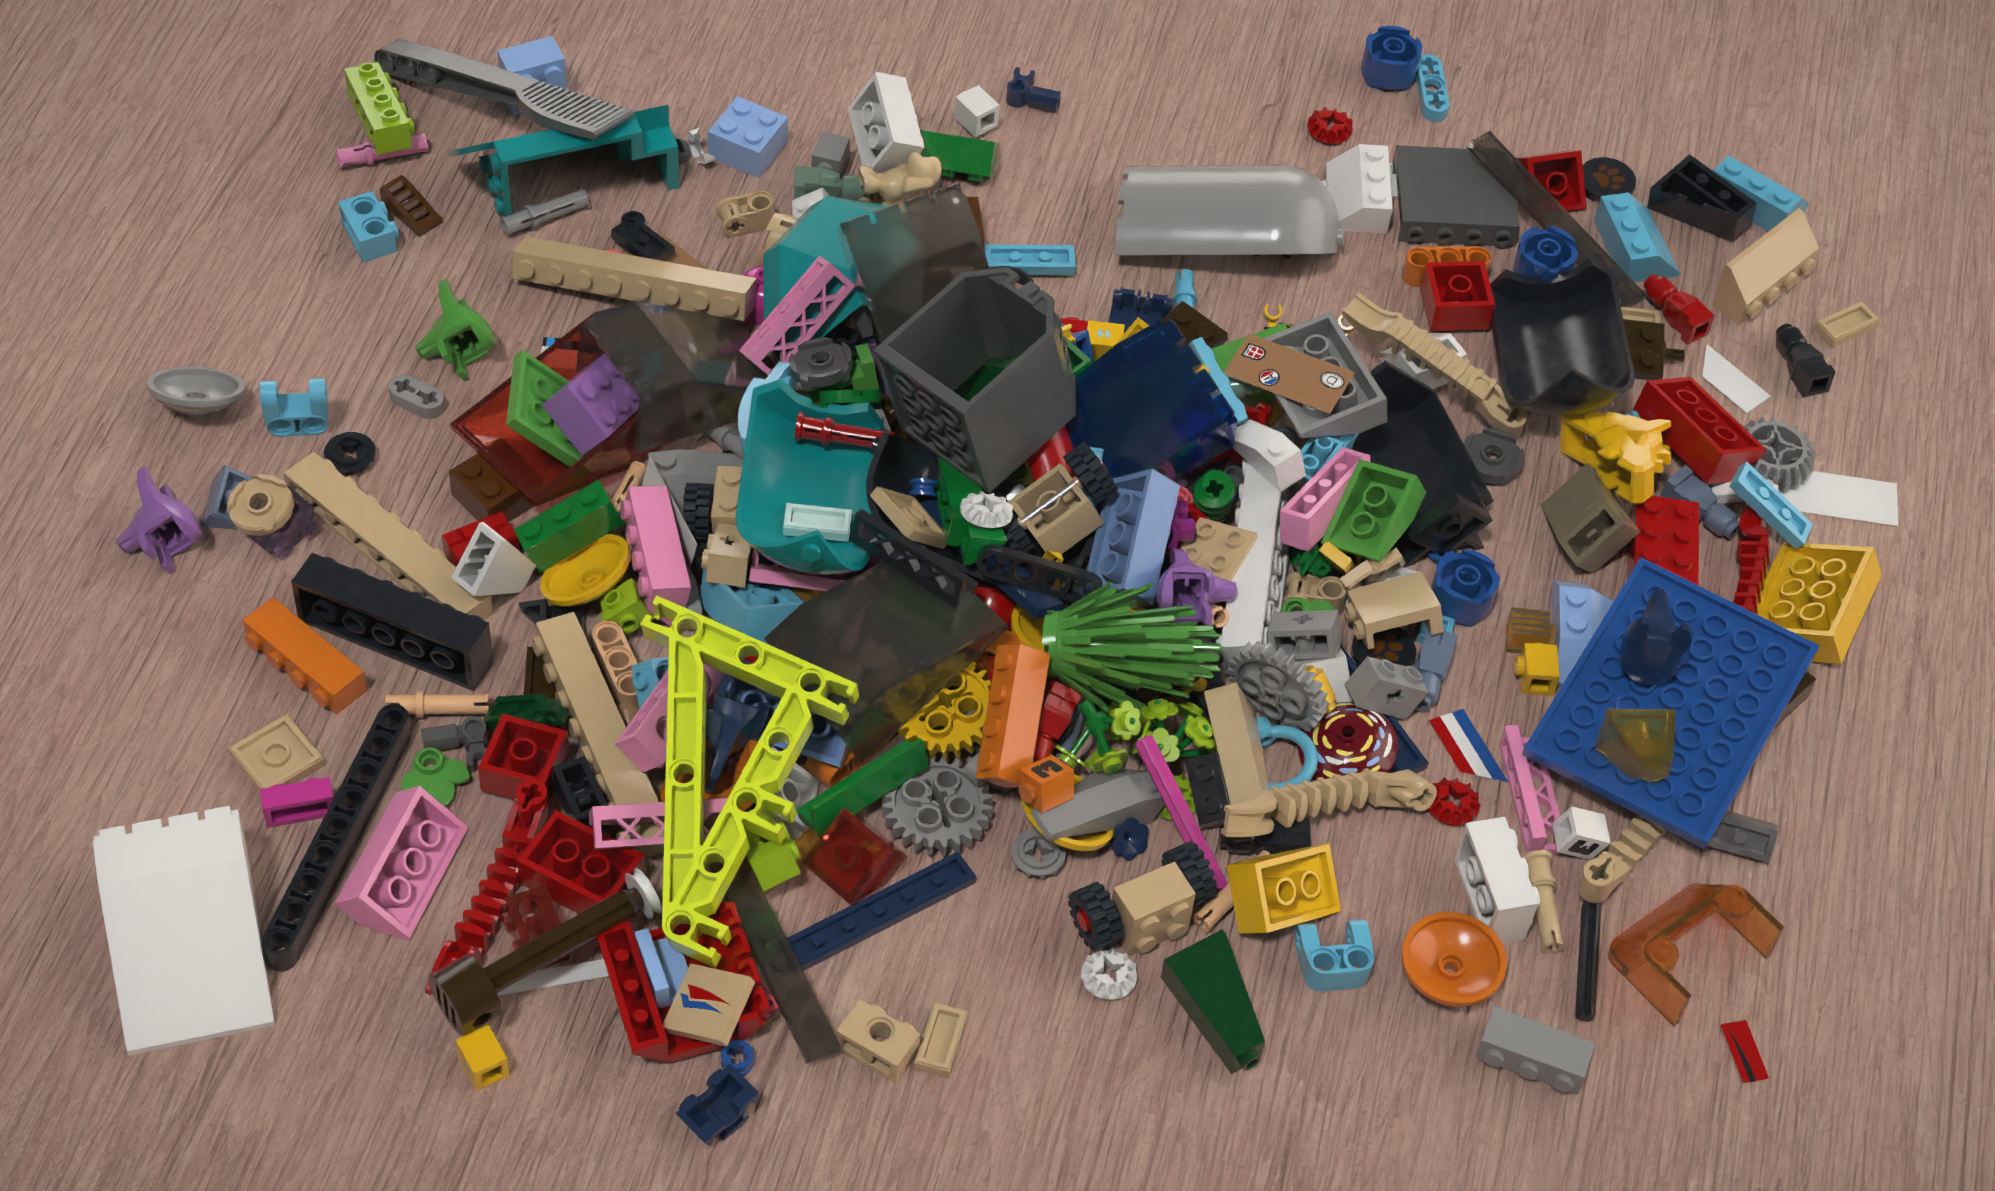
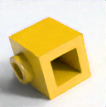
[1514,643,1560,696]

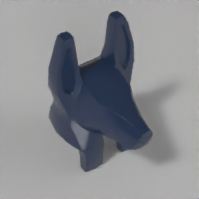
[1620,589,1693,686]
[705,675,770,794]

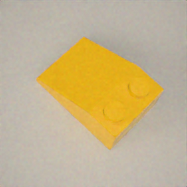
[1227,843,1341,934]

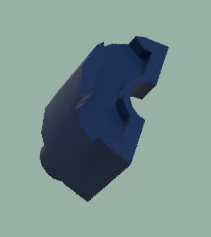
[675,1064,759,1146]

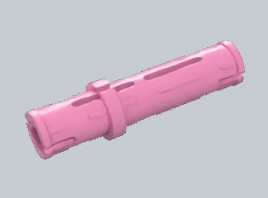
[336,133,428,168]

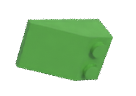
[1321,459,1426,563]

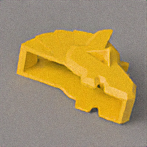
[1560,411,1671,505]

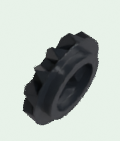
[324,432,376,475]

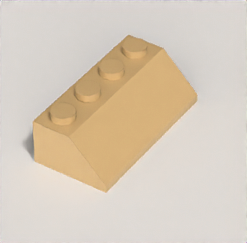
[1712,208,1819,325]

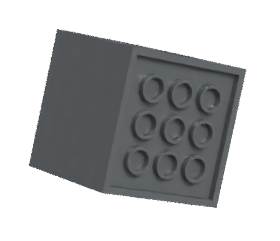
[873,267,1076,493]

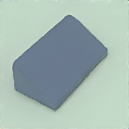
[201,465,253,530]

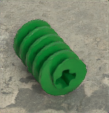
[1193,470,1235,524]

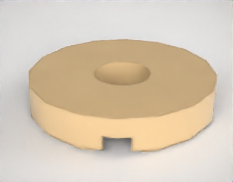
[227,474,294,536]

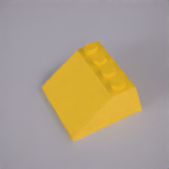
[1758,542,1882,664]

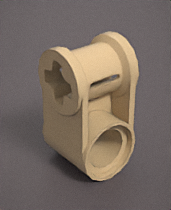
[716,191,774,237]
[1283,572,1347,616]

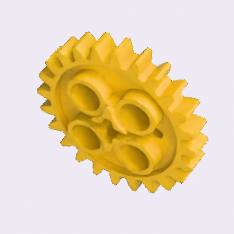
[891,657,991,760]

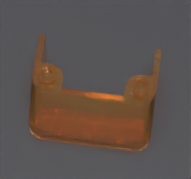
[1608,883,1784,1027]

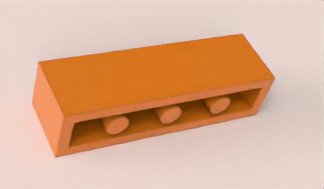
[242,597,367,715]
[976,644,1050,788]

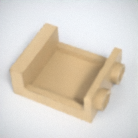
[1344,572,1444,650]

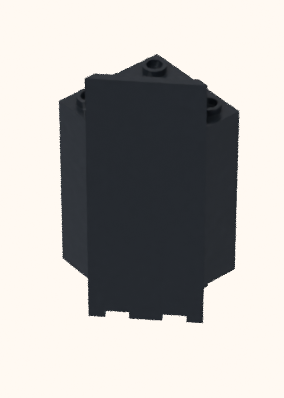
[1351,360,1494,567]

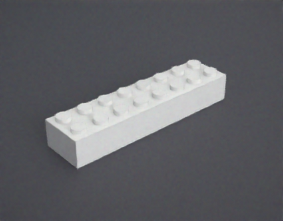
[1216,459,1299,676]

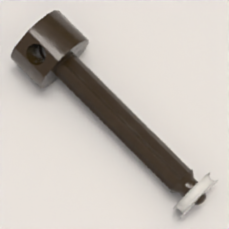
[429,868,662,1036]

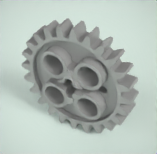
[1227,641,1329,731]
[882,757,993,856]

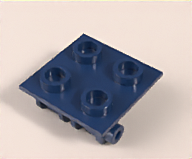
[1108,287,1174,333]

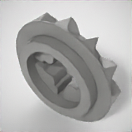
[1011,829,1066,879]

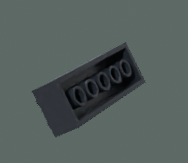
[291,553,493,691]

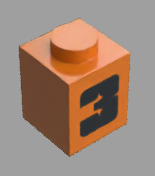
[1019,755,1074,813]

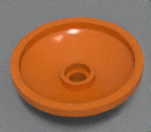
[1401,912,1507,1007]

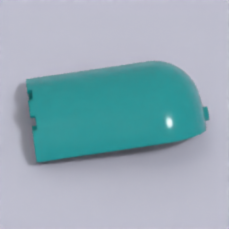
[736,379,884,575]

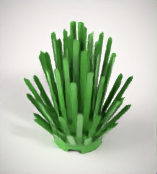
[1042,581,1222,715]

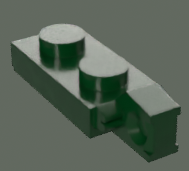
[483,694,570,730]

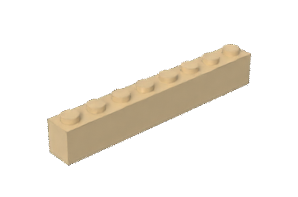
[512,236,757,321]
[284,451,493,620]
[531,612,665,859]

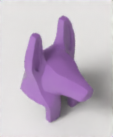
[116,467,203,574]
[1156,549,1237,625]

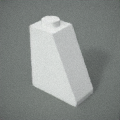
[451,522,536,596]

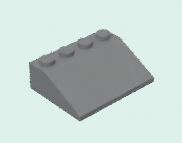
[1263,311,1387,438]

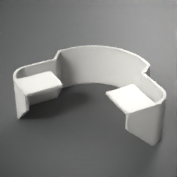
[688,128,715,164]

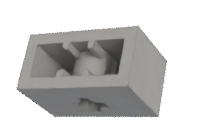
[1267,610,1342,659]
[1345,656,1429,720]

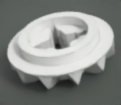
[960,491,1013,528]
[1081,947,1138,1000]

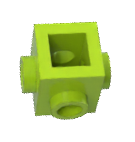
[599,578,654,637]

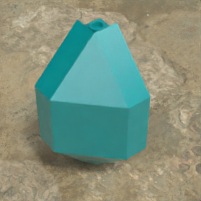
[763,196,919,360]

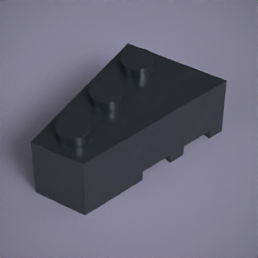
[1647,154,1757,241]

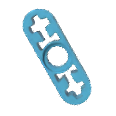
[1416,54,1450,122]

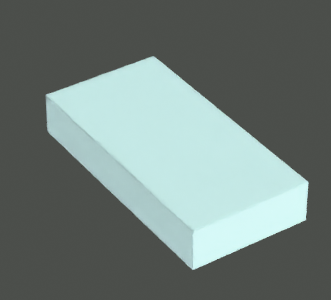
[783,503,852,542]

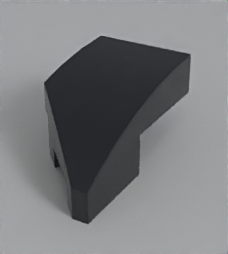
[519,599,585,635]

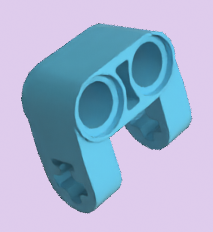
[260,378,328,437]
[1294,919,1374,992]

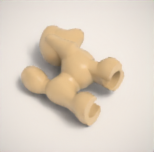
[858,152,942,217]

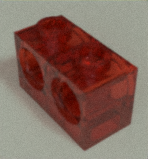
[501,885,570,969]

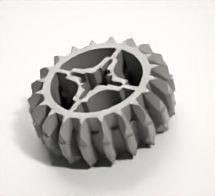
[1743,417,1816,493]

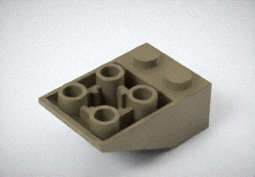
[1541,463,1640,573]

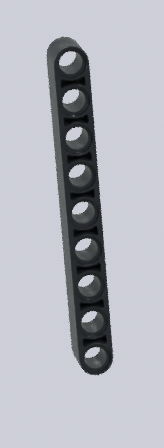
[262,704,411,972]

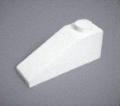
[1224,419,1306,492]

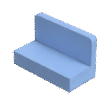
[634,928,688,1009]

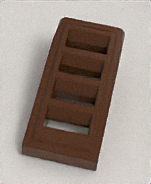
[380,175,443,236]

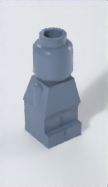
[1660,465,1739,539]
[1415,628,1458,711]

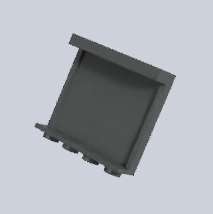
[1391,145,1520,247]

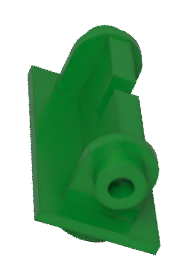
[1289,544,1331,577]

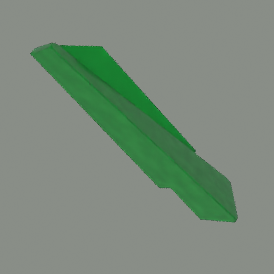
[935,457,1007,565]

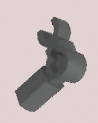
[421,716,488,773]

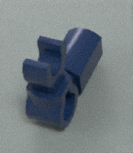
[1006,67,1061,113]

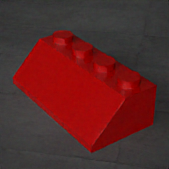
[1633,377,1767,484]

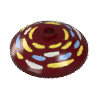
[1297,702,1398,781]

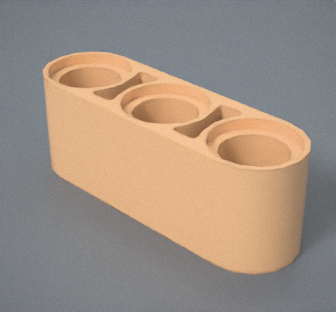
[592,621,638,706]

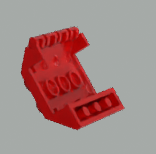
[597,902,771,1063]

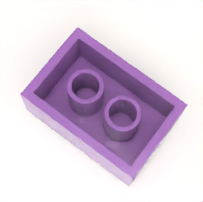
[542,351,647,455]

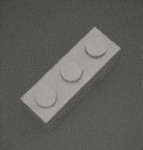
[1475,1006,1596,1095]

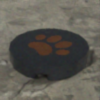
[1583,157,1636,201]
[1350,627,1416,667]

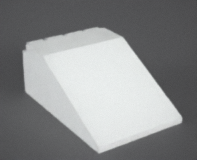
[92,806,275,1056]

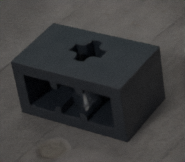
[552,756,611,834]

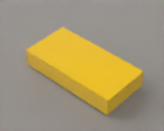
[1319,542,1355,576]

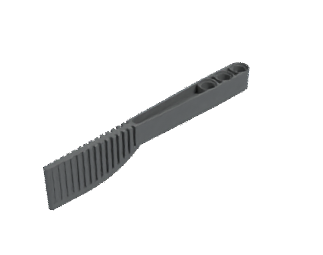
[374,39,634,139]

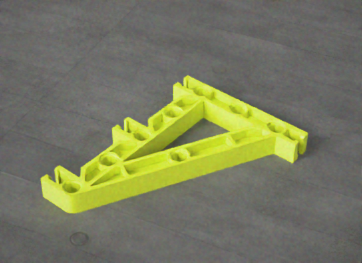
[640,595,859,968]

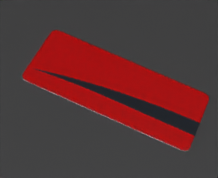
[1721,1020,1769,1083]

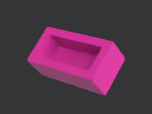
[260,777,334,828]

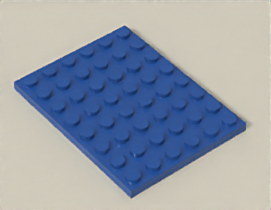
[1522,557,1820,849]

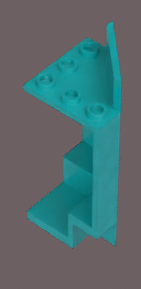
[447,105,679,217]

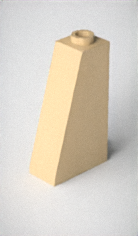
[1204,683,1272,818]

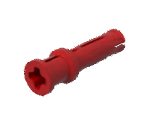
[795,412,895,448]

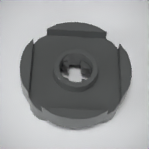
[789,337,853,391]
[1463,428,1525,487]

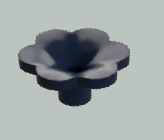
[1112,817,1149,861]

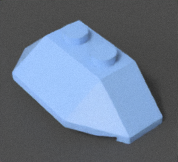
[1551,580,1614,687]

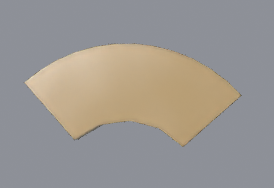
[1340,548,1405,589]

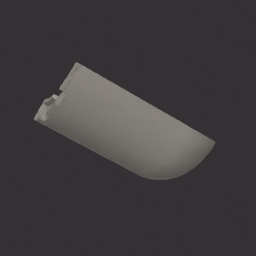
[1116,164,1344,255]

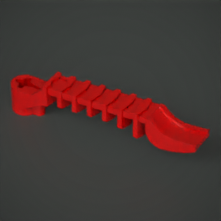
[1733,504,1770,615]
[425,780,549,995]

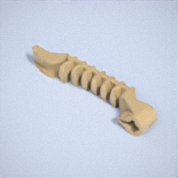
[1342,292,1527,439]
[1221,768,1437,837]
[1578,816,1667,903]

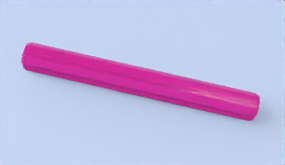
[1135,735,1228,892]

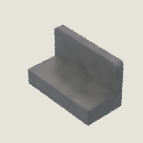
[1708,810,1779,863]

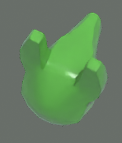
[415,279,497,381]

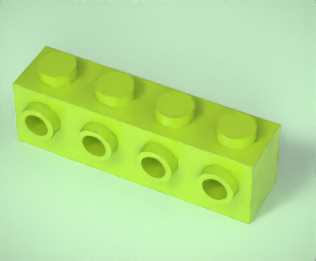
[344,62,415,155]

